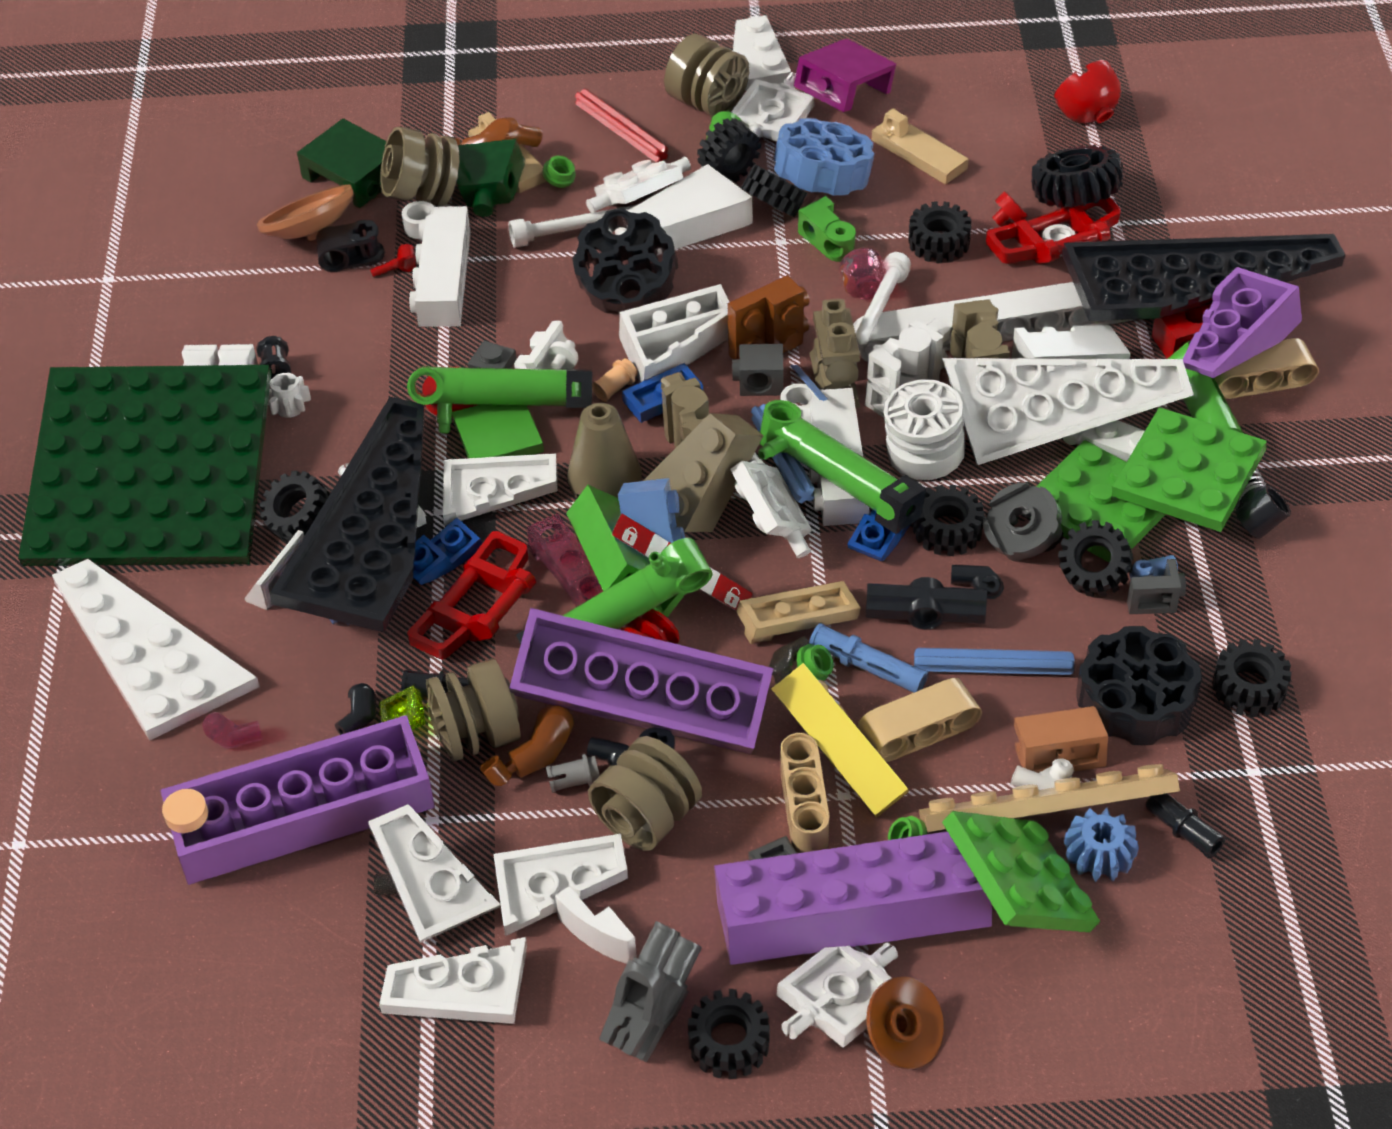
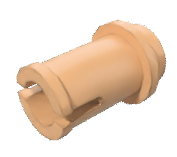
[592,359,638,402]

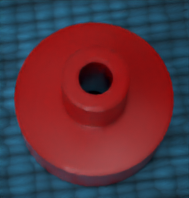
[992,191,1028,227]

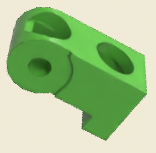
[798,196,856,262]

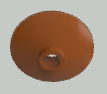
[866,976,944,1069]

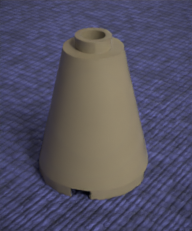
[567,403,642,498]

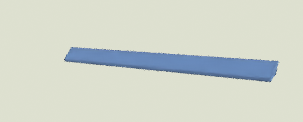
[790,365,828,401]

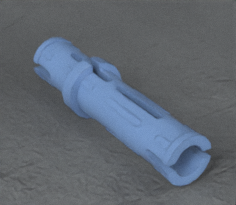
[809,623,928,693]

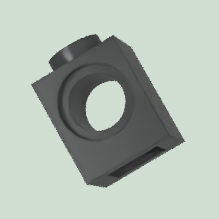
[732,344,783,396]

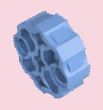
[774,118,875,195]

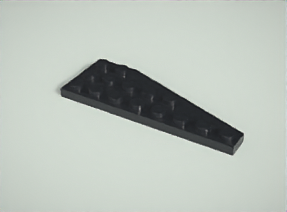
[1062,234,1346,322]
[270,397,425,633]

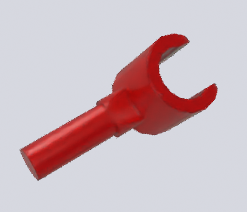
[370,244,417,277]

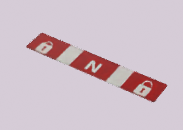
[612,514,753,611]

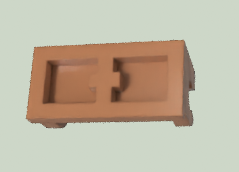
[1014,706,1108,773]

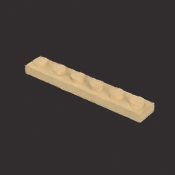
[919,764,1180,832]

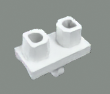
[514,321,579,370]

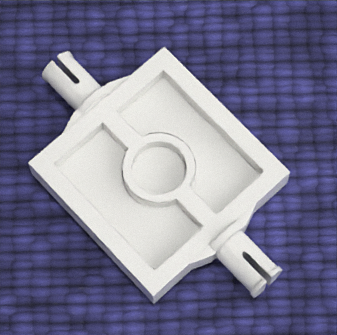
[731,73,814,142]
[586,157,691,213]
[730,452,813,558]
[776,942,898,1047]

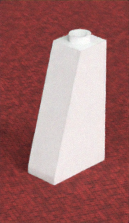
[615,164,753,255]

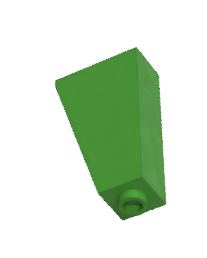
[566,485,685,617]

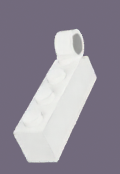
[402,201,471,327]
[781,383,869,526]

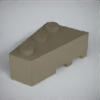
[643,413,764,532]

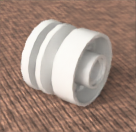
[884,380,965,480]

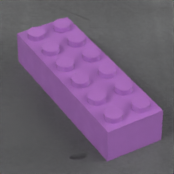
[510,608,773,754]
[160,715,435,885]
[714,832,992,965]

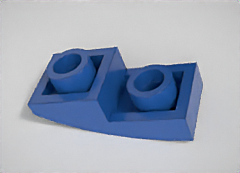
[847,510,911,562]
[413,517,483,585]

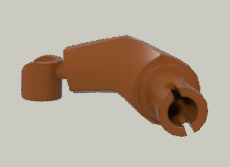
[454,117,543,148]
[480,703,574,786]

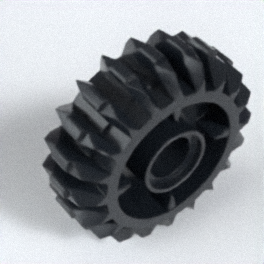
[1031,144,1124,208]

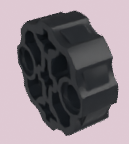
[572,208,678,313]
[1076,626,1202,745]

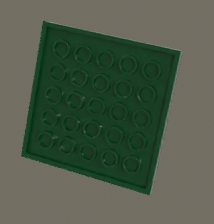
[18,365,271,566]

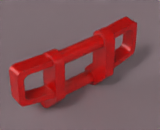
[986,197,1121,264]
[407,531,536,659]

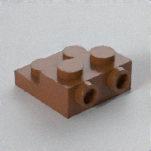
[727,275,810,359]

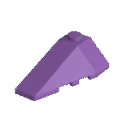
[1183,267,1302,378]

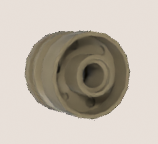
[664,33,750,117]
[381,126,459,207]
[426,658,521,762]
[588,736,702,851]

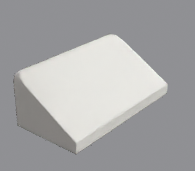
[245,530,305,610]

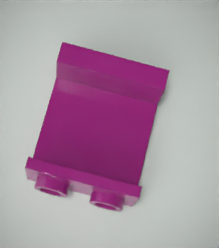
[794,38,897,112]

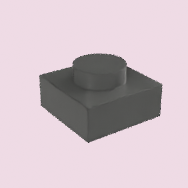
[468,341,517,369]

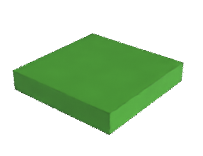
[452,405,544,458]

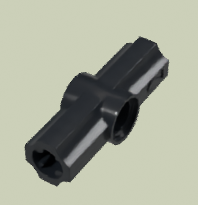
[866,577,987,630]

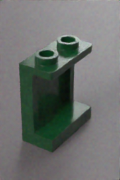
[297,118,387,208]

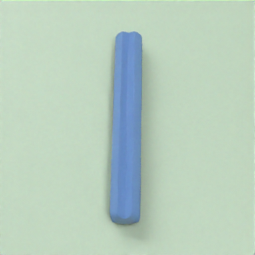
[751,404,815,504]
[914,648,1075,675]

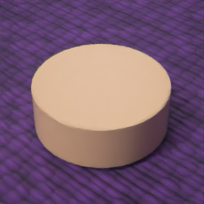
[162,789,208,833]

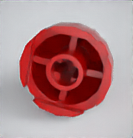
[1054,60,1121,124]

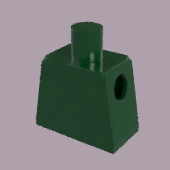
[457,139,525,217]

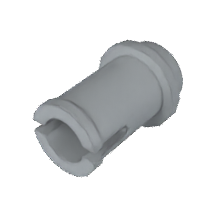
[546,754,600,793]

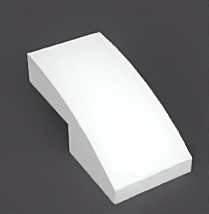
[555,886,637,964]

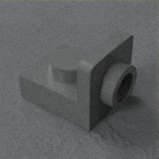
[1127,559,1186,614]

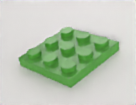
[1112,407,1267,532]
[1029,440,1166,563]
[942,811,1100,932]

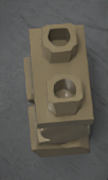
[809,299,860,408]
[950,299,1010,359]
[661,372,709,448]

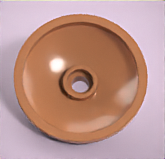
[256,185,354,241]

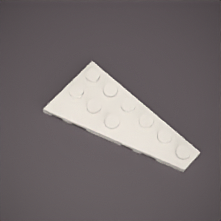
[942,358,1194,465]
[52,559,260,741]

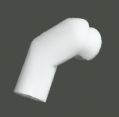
[1010,758,1074,790]

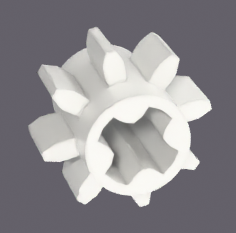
[268,373,311,418]

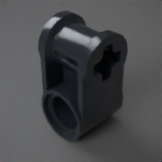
[316,220,385,272]

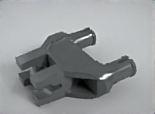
[599,921,703,1062]

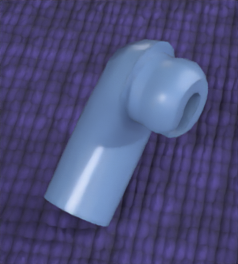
[1129,555,1178,579]

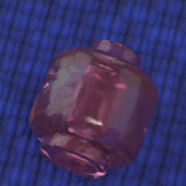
[839,248,887,300]

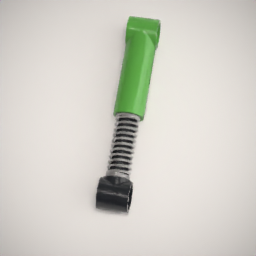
[1167,340,1291,539]

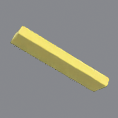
[771,663,909,818]

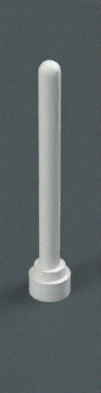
[508,204,638,248]
[856,252,911,345]

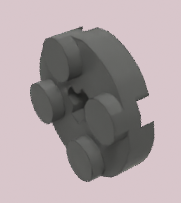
[983,483,1063,561]

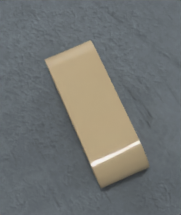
[1214,338,1319,399]
[857,678,982,762]
[780,733,829,853]

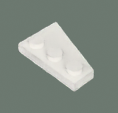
[733,15,791,90]
[443,453,558,526]
[368,804,501,943]
[494,834,628,936]
[379,937,527,1024]

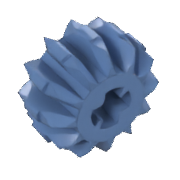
[1064,807,1139,882]

